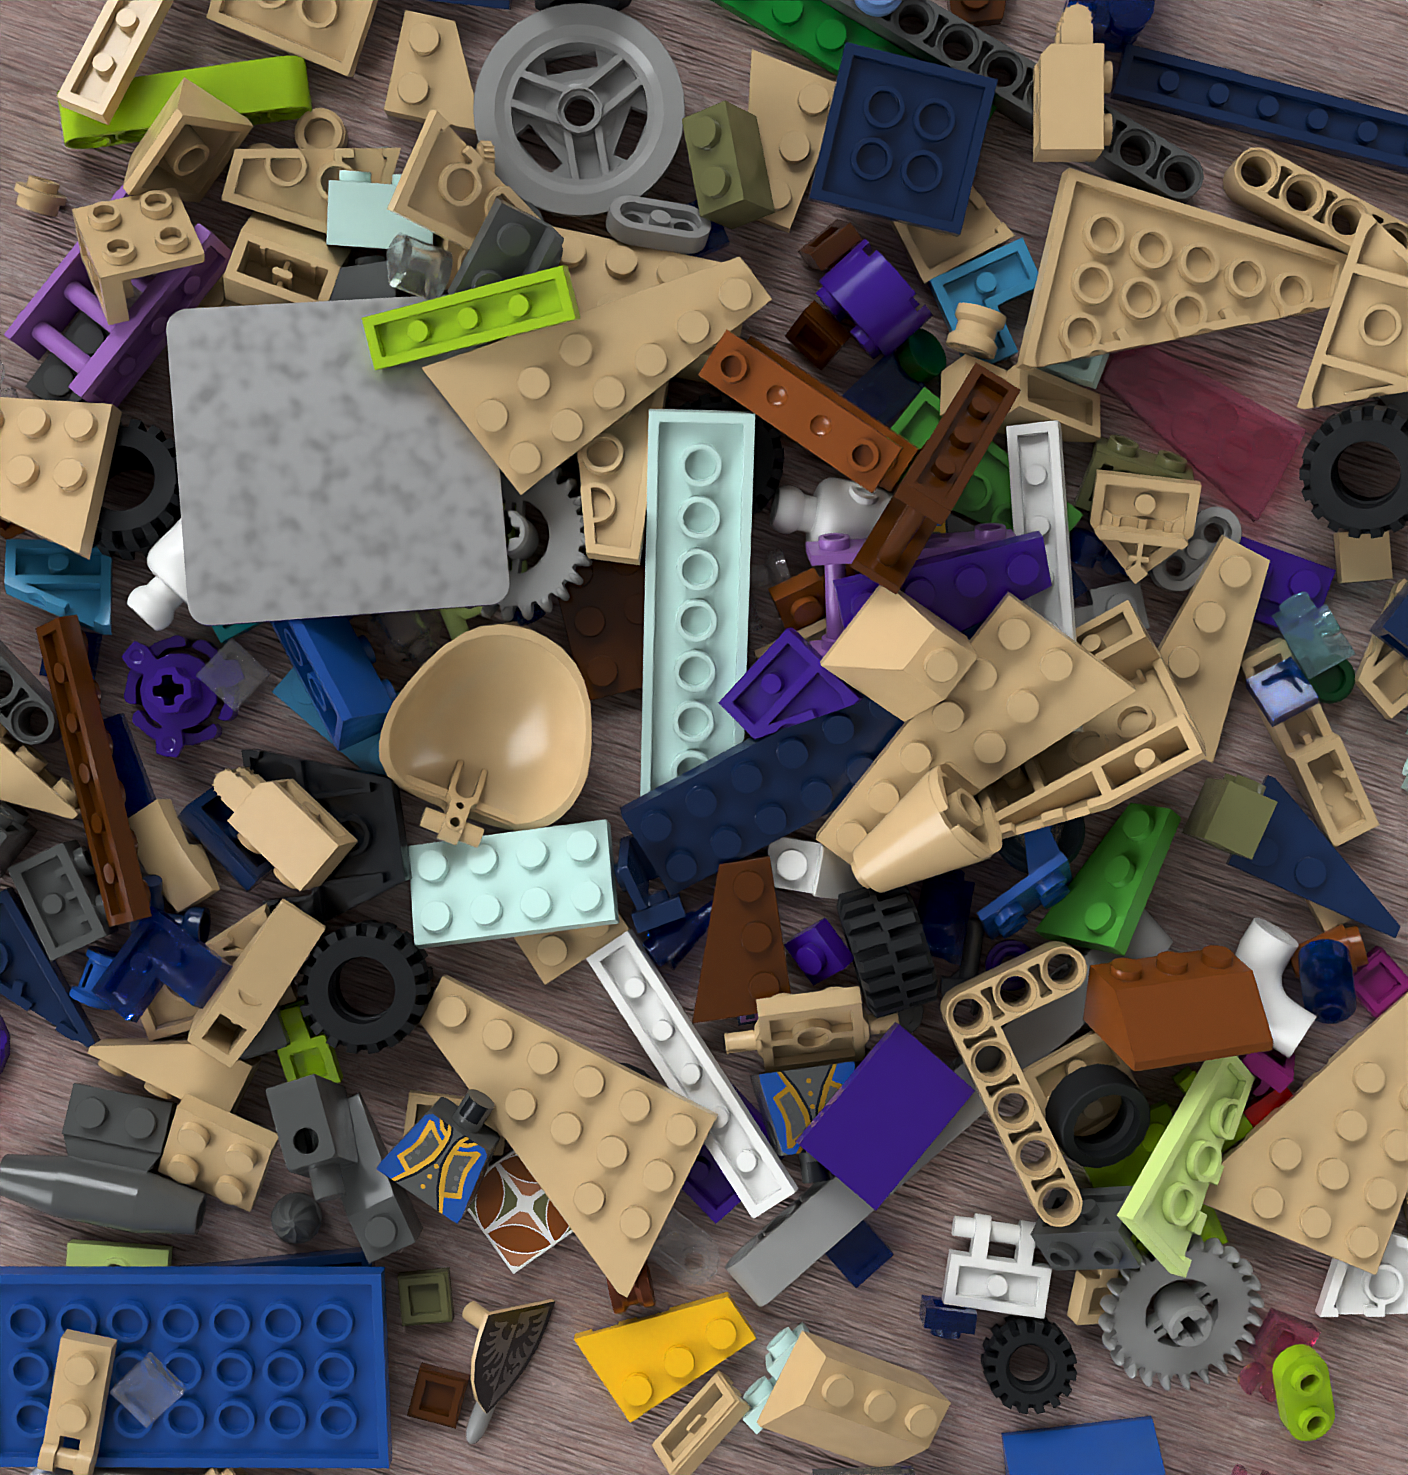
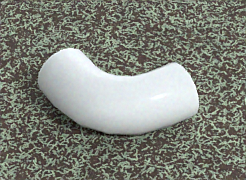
[1235,918,1316,1058]

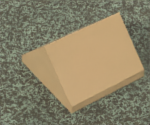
[123,77,253,203]

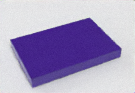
[795,1022,975,1211]

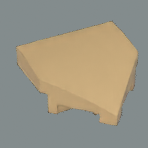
[1089,469,1202,584]

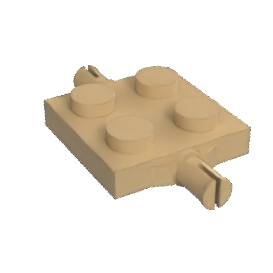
[724,986,899,1073]

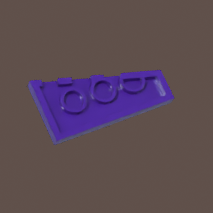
[833,531,1052,632]

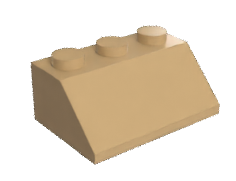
[757,1330,951,1470]

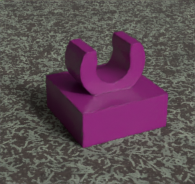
[1238,1048,1295,1096]

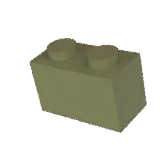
[682,100,775,230]
[1182,773,1278,859]

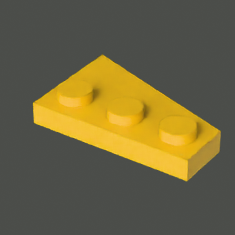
[574,1292,756,1423]

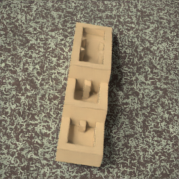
[1239,637,1380,848]

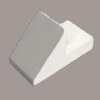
[767,836,863,899]

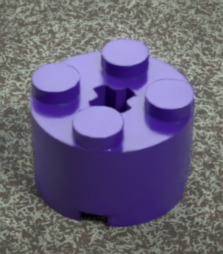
[816,239,933,360]

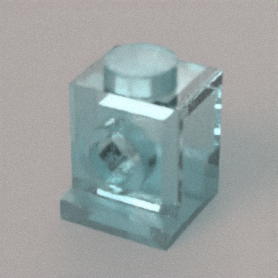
[1272,592,1356,679]

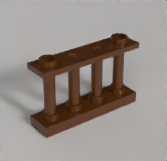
[850,363,1021,594]

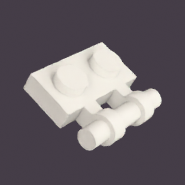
[942,1213,1052,1319]

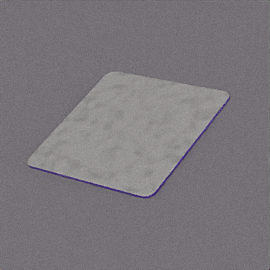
[166,294,509,626]

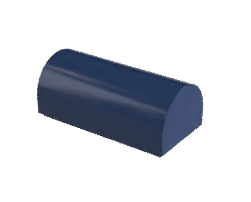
[177,786,275,892]

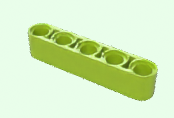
[57,55,312,149]

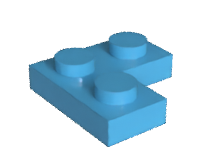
[928,237,1038,365]

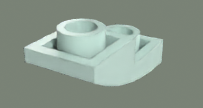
[743,1322,809,1435]

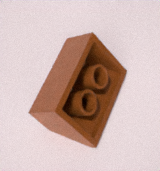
[1083,945,1273,1072]

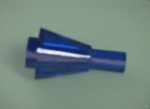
[642,899,713,970]

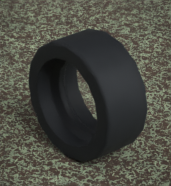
[1045,1063,1150,1168]

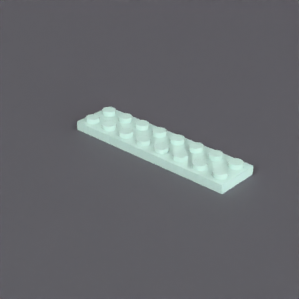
[640,409,755,797]

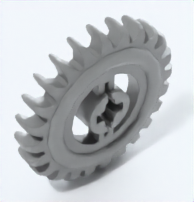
[465,466,593,622]
[1098,1234,1265,1391]

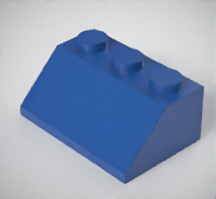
[270,616,397,752]
[1001,1416,1166,1475]

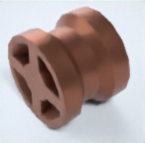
[606,1260,656,1314]

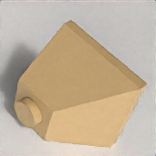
[820,585,978,722]

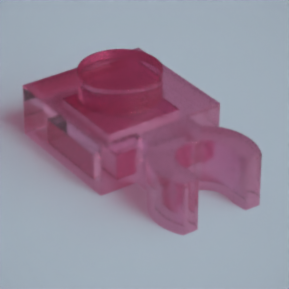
[1237,1308,1321,1403]

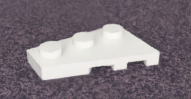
[1315,1231,1408,1317]

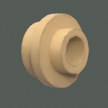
[14,175,67,217]

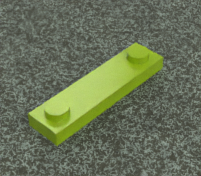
[361,265,581,370]

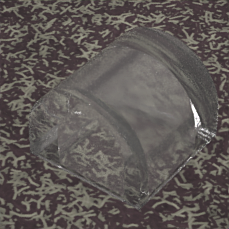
[386,233,453,300]

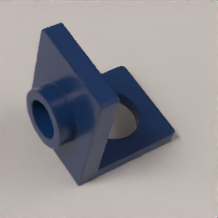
[614,834,659,911]

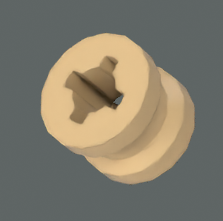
[946,302,1007,359]

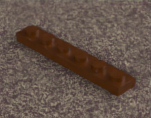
[35,615,152,927]

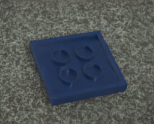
[808,42,998,237]

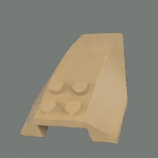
[973,600,1206,839]

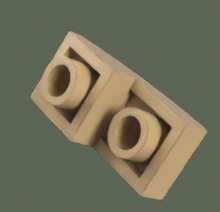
[128,799,220,913]

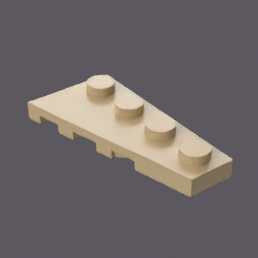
[1157,535,1270,763]

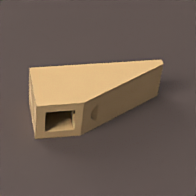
[0,722,82,819]
[187,898,326,1068]
[87,1037,263,1114]

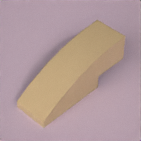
[940,354,1101,443]

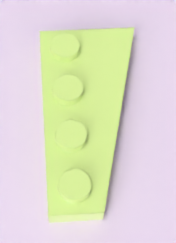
[1117,1056,1255,1278]

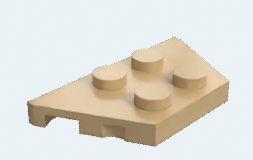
[1297,212,1408,409]

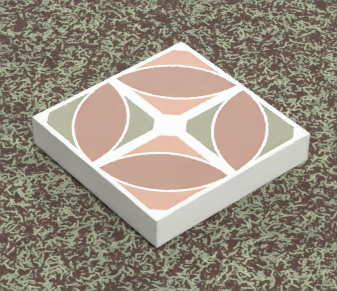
[468,1149,573,1274]

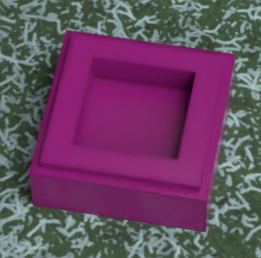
[1339,945,1408,1018]

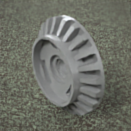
[473,3,685,220]

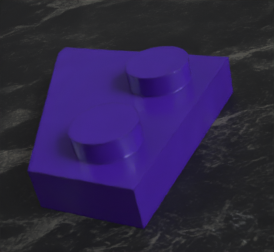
[718,627,864,739]

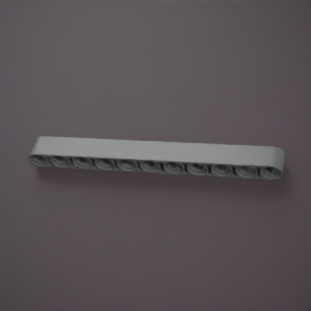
[725,908,1173,1307]

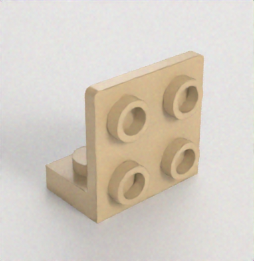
[72,187,205,325]

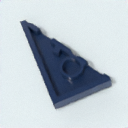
[1226,775,1401,938]
[0,887,101,1048]

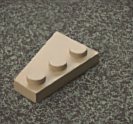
[748,49,836,233]
[387,110,541,250]

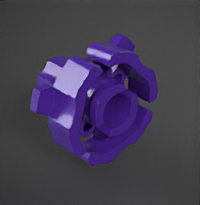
[121,635,246,758]

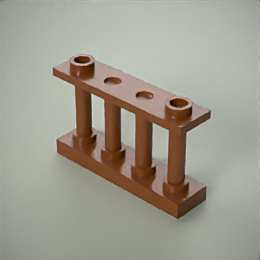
[698,329,921,493]

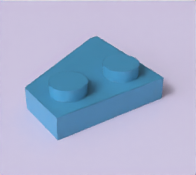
[4,539,113,635]

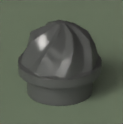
[271,1192,323,1244]

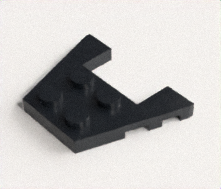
[241,749,412,924]

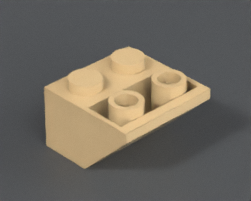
[223,211,355,306]

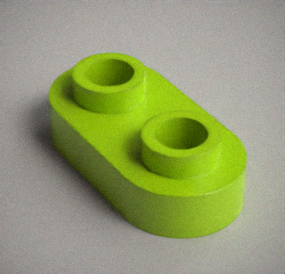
[1272,1344,1335,1441]

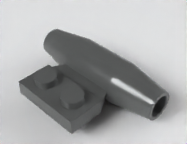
[0,1083,207,1235]

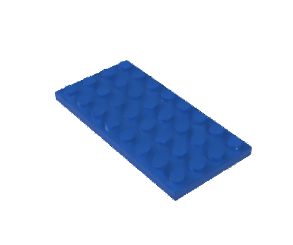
[0,1266,392,1468]

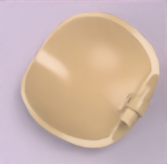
[379,624,592,848]

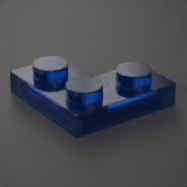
[91,906,233,1023]

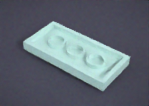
[408,819,619,949]

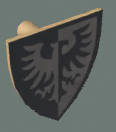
[462,1299,555,1414]

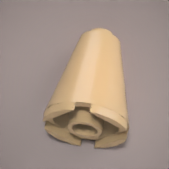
[851,762,1002,893]

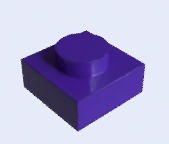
[784,918,854,986]

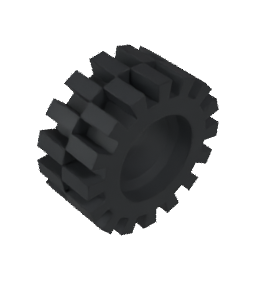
[981,1315,1077,1414]

